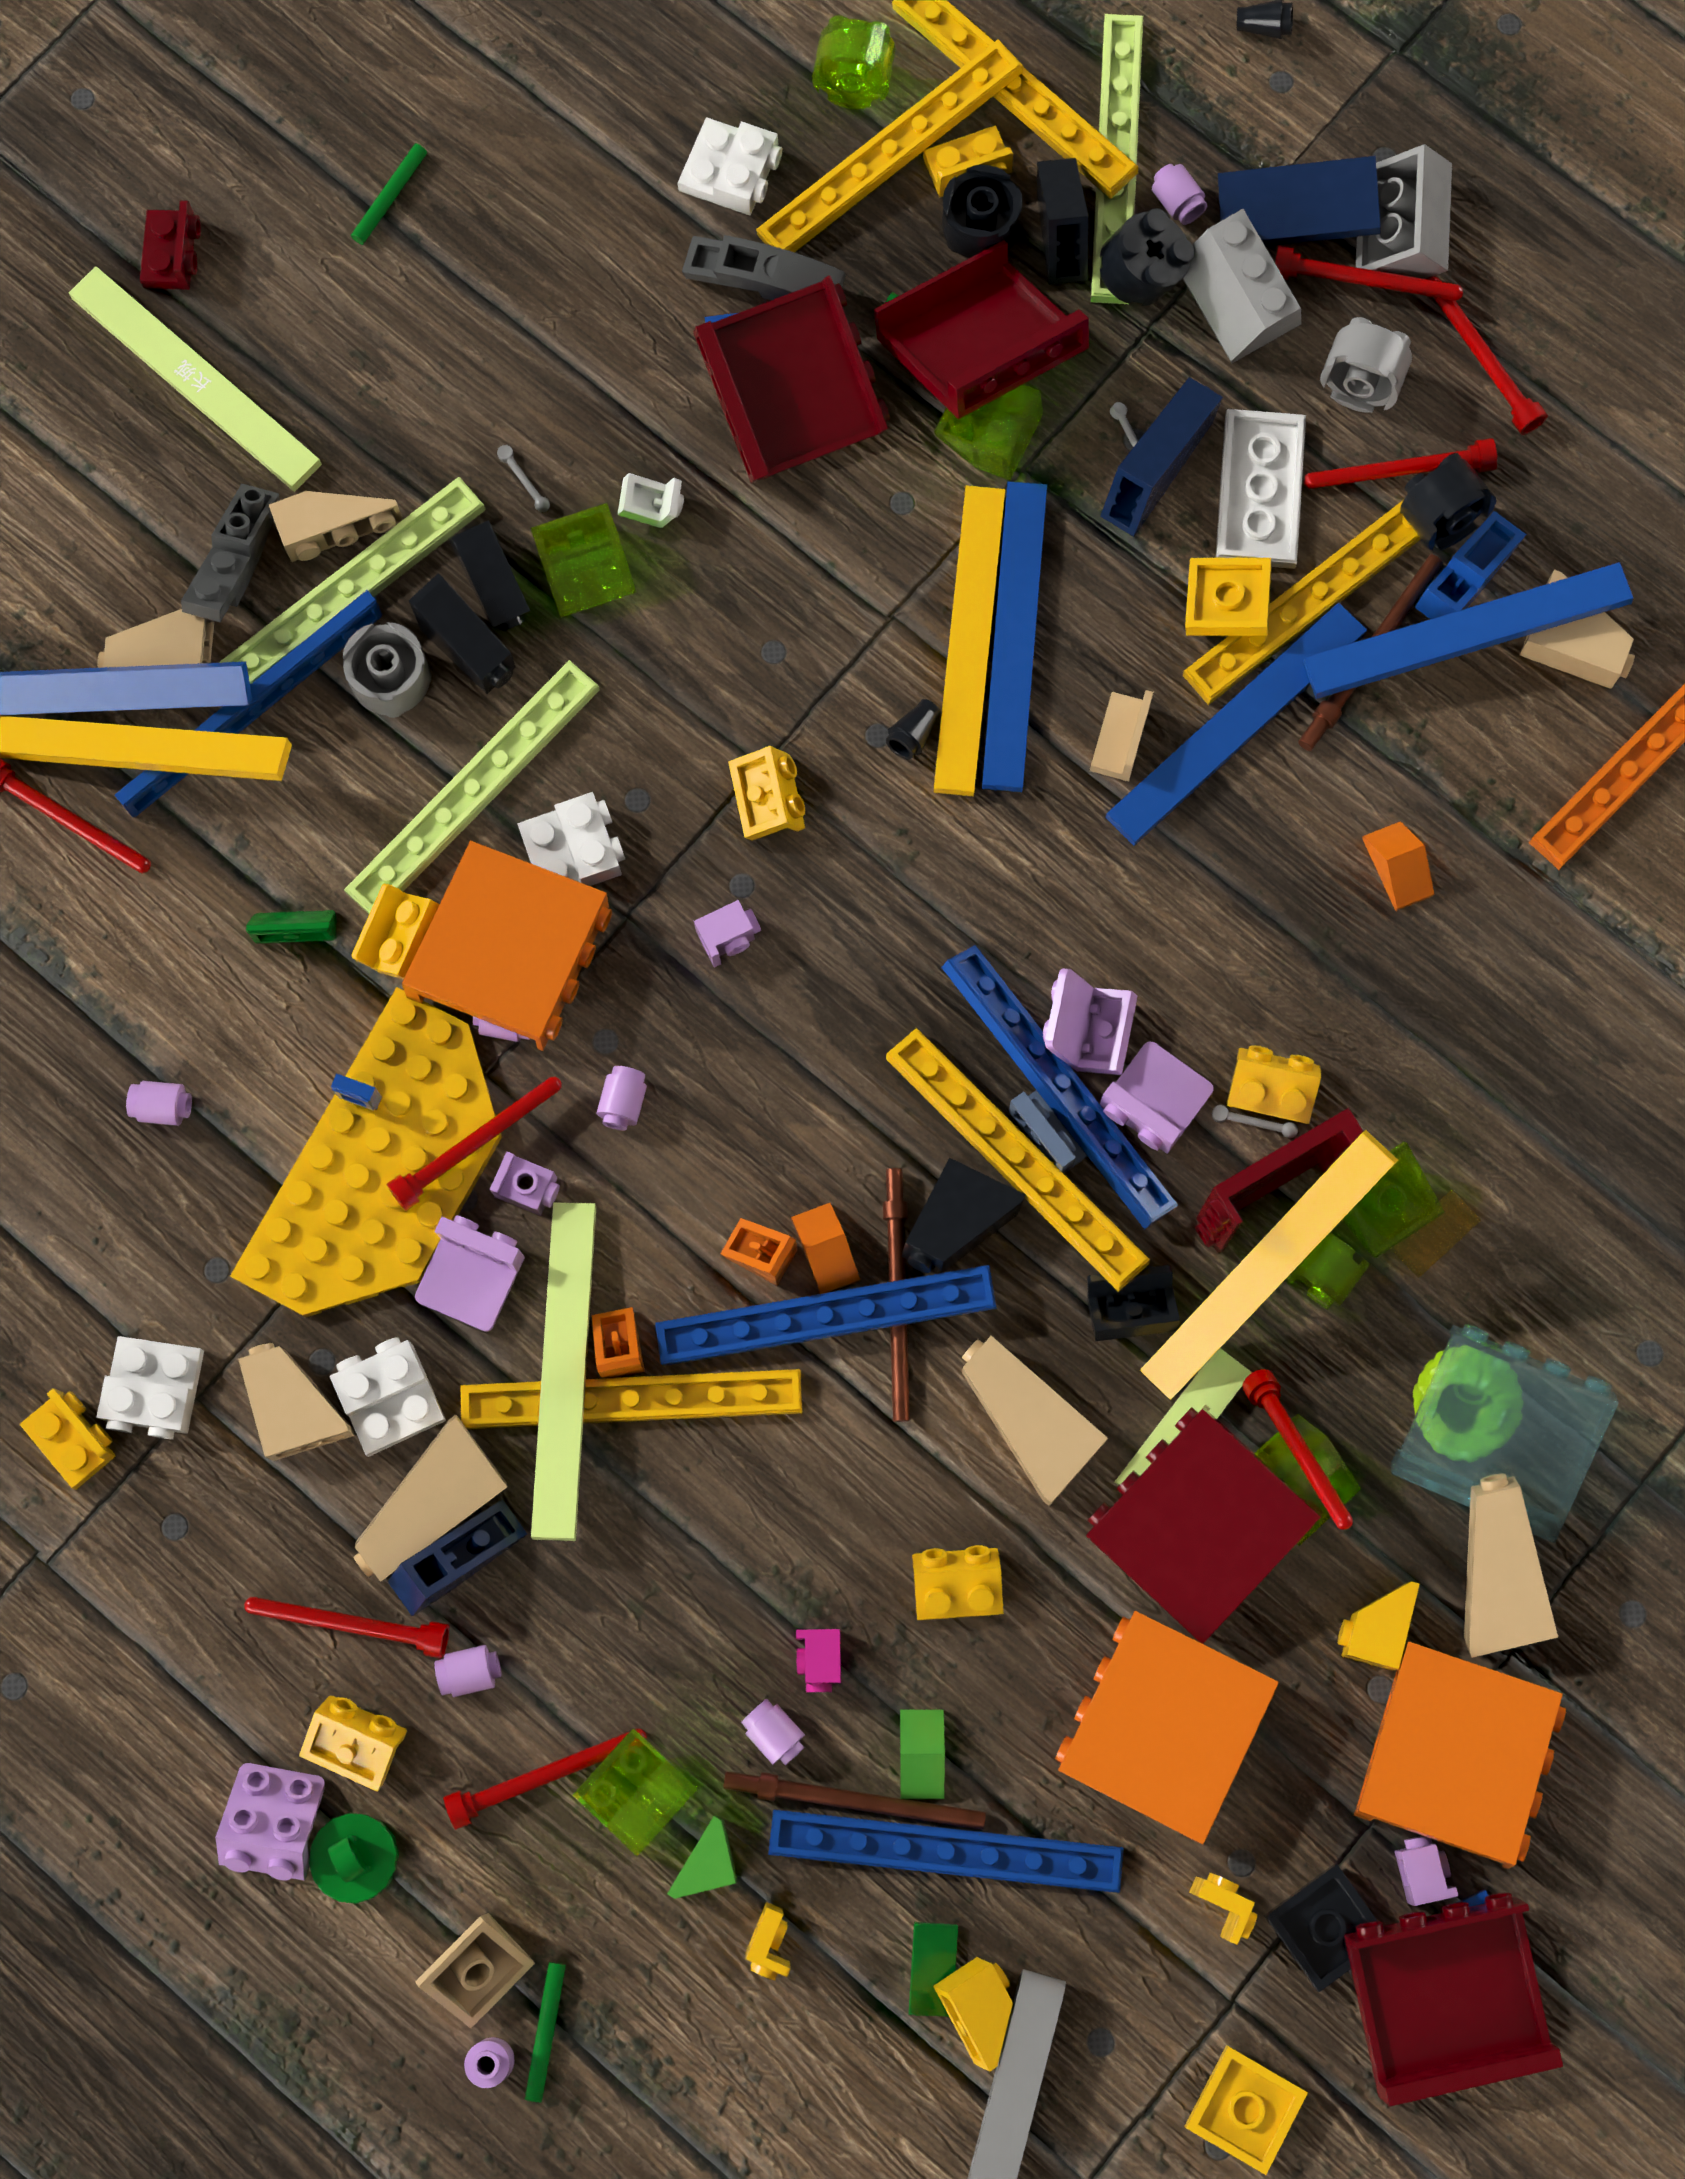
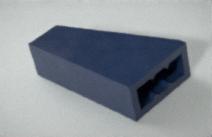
[1100,377,1223,537]

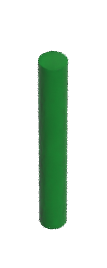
[351,143,427,245]
[525,1962,566,2102]

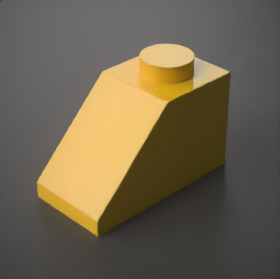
[1337,1581,1420,1671]
[933,1957,1013,2072]

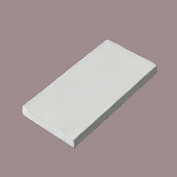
[1216,409,1306,569]

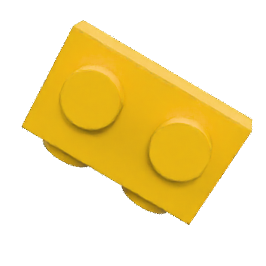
[1227,1045,1321,1124]
[912,1545,1004,1620]
[1189,1873,1258,1945]

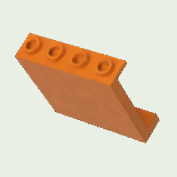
[402,840,612,1051]
[1055,1611,1279,1845]
[1354,1641,1566,1869]

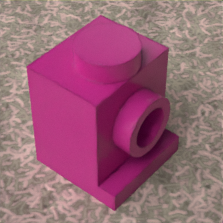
[796,1629,841,1693]

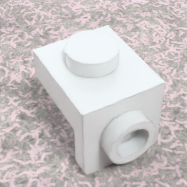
[618,473,684,528]

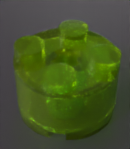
[812,15,896,109]
[1285,1232,1370,1310]

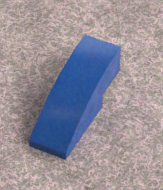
[1415,511,1526,619]

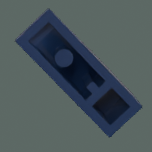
[387,1499,527,1616]

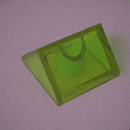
[1342,1141,1445,1258]

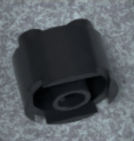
[942,165,1022,258]
[1100,209,1194,306]
[1400,453,1497,551]

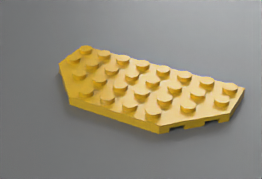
[230,987,502,1318]

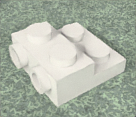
[677,117,782,216]
[517,792,625,886]
[96,1336,204,1439]
[330,1337,446,1457]

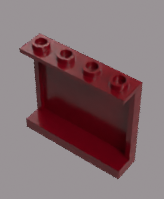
[874,240,1089,420]
[693,275,890,484]
[1195,1108,1364,1254]
[1086,1405,1323,1644]
[1344,1893,1563,2107]

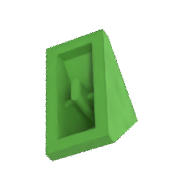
[900,1710,945,1799]
[667,1815,738,1899]

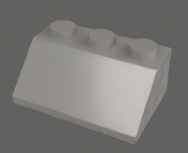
[1356,144,1452,279]
[1183,209,1301,364]

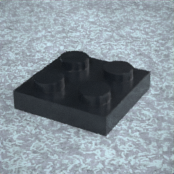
[1264,1864,1377,1992]

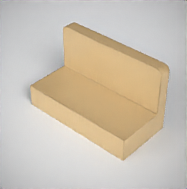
[1090,690,1153,782]

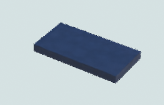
[1218,156,1381,246]

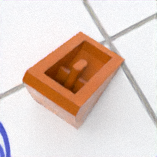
[1362,821,1434,911]
[791,1203,860,1294]
[720,1218,798,1286]
[591,1307,645,1378]

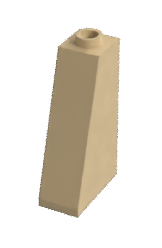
[962,1336,1108,1506]
[353,1415,508,1582]
[1464,1474,1558,1658]

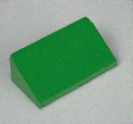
[246,910,336,944]
[908,1921,958,2017]

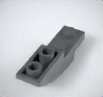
[682,235,846,300]
[181,484,280,623]

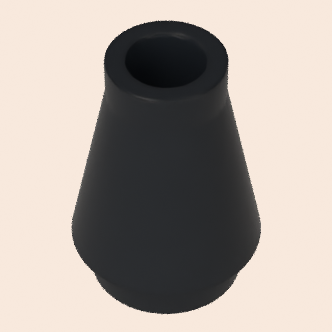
[1237,0,1293,39]
[886,699,941,760]

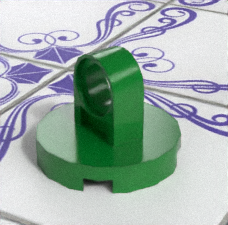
[309,1813,399,1903]

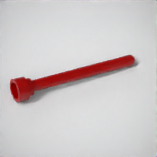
[1275,246,1463,301]
[1428,276,1548,435]
[1303,438,1497,489]
[0,758,151,873]
[386,1077,562,1211]
[1242,1369,1353,1530]
[244,1597,450,1659]
[443,1728,647,1830]

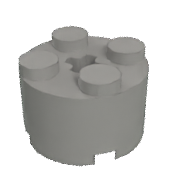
[1320,317,1412,413]
[343,622,432,718]

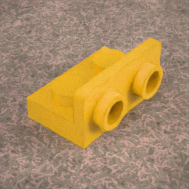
[923,125,1013,198]
[728,746,805,841]
[352,883,440,980]
[19,1388,116,1490]
[299,1696,407,1792]
[746,1902,791,1981]

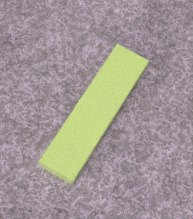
[1114,1348,1252,1486]

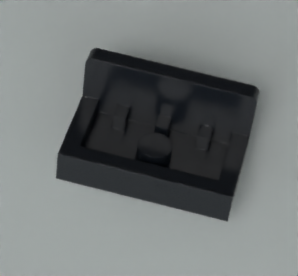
[1087,1265,1180,1342]

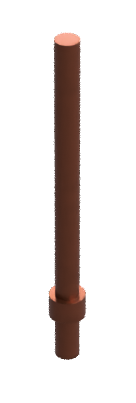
[1298,554,1443,751]
[883,1168,910,1422]
[723,1771,986,1830]

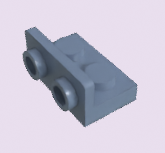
[1009,1090,1088,1174]

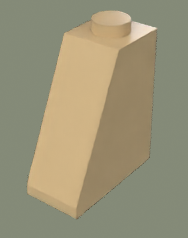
[1519,570,1635,689]
[98,609,214,668]
[238,1343,355,1461]

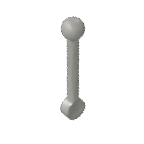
[1110,402,1138,447]
[497,445,550,512]
[1212,1105,1298,1138]

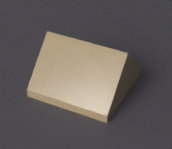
[415,1913,535,2028]

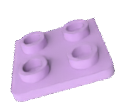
[1043,968,1138,1075]
[1100,1041,1213,1154]
[415,1215,525,1332]
[215,1763,325,1881]

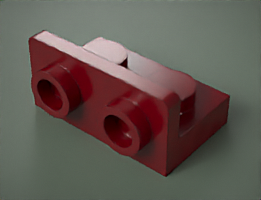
[140,200,201,290]

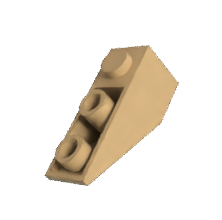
[269,491,403,562]

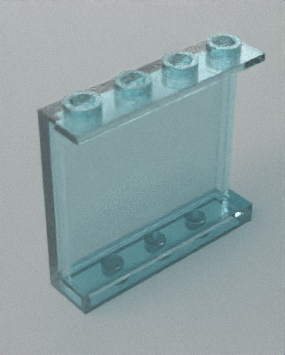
[1391,1324,1619,1543]

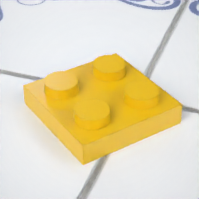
[1185,558,1272,636]
[1185,2045,1308,2175]

